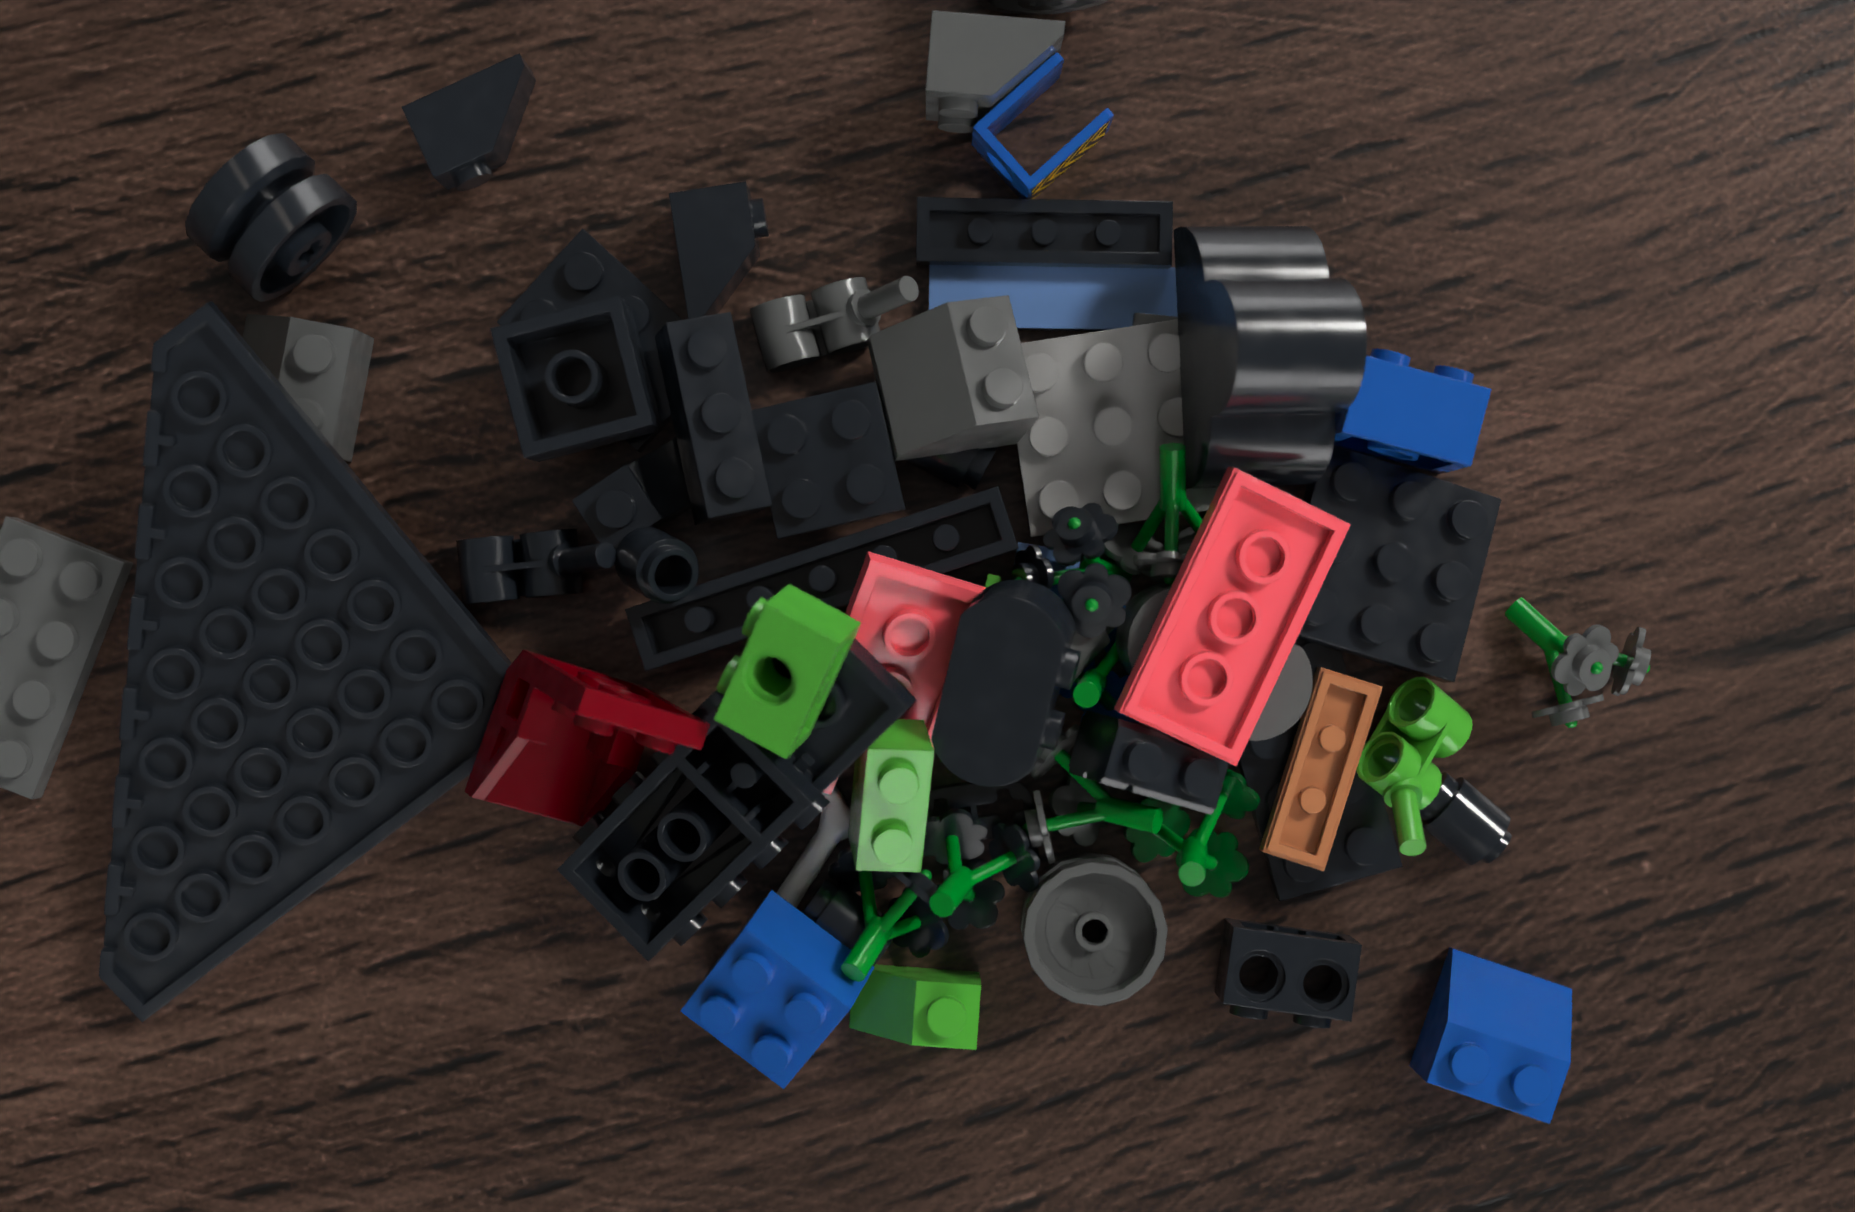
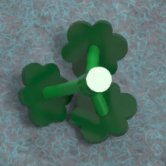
[1123,769,1260,898]

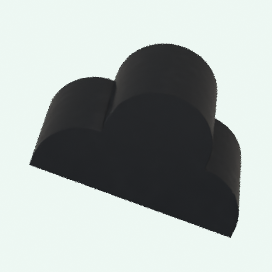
[1173,226,1367,489]

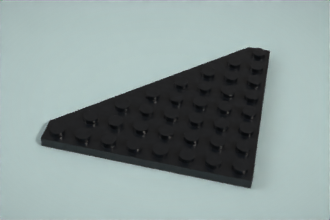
[99,301,512,1022]

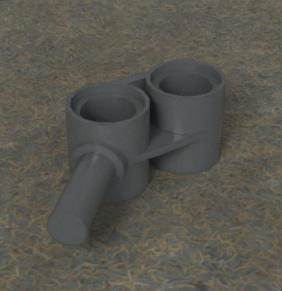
[749,276,919,373]

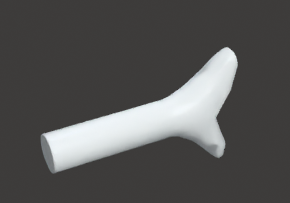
[776,785,850,908]

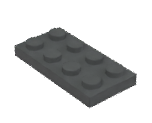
[0,517,133,799]

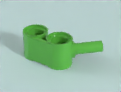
[1356,677,1472,856]

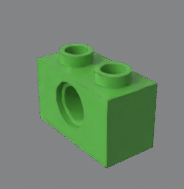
[714,584,861,759]

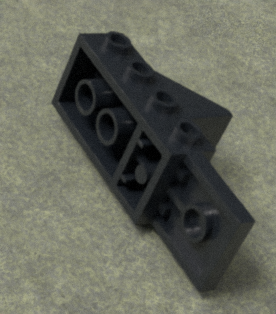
[557,638,916,962]

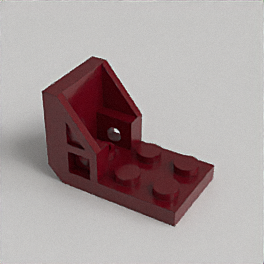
[465,649,710,826]

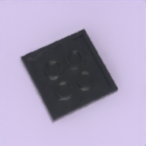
[1297,445,1501,683]

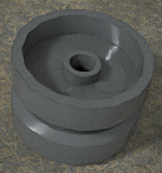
[1020,851,1168,1006]

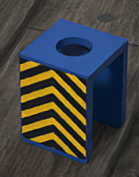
[971,52,1114,199]

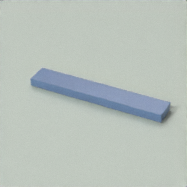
[929,265,1178,331]

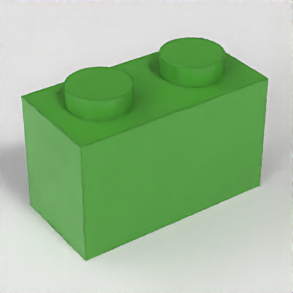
[848,719,934,872]

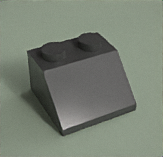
[926,10,1065,133]
[867,295,1039,461]
[243,314,374,462]

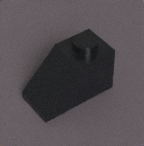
[402,53,536,191]
[669,181,769,319]

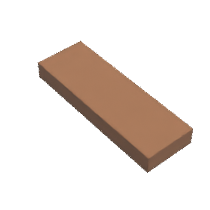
[1259,667,1383,871]

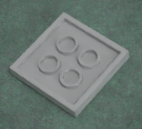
[1017,319,1218,537]

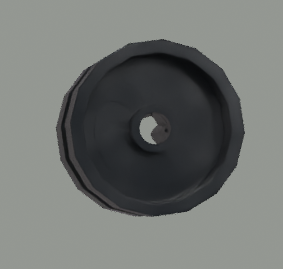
[185,133,357,302]

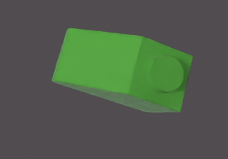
[849,964,981,1050]

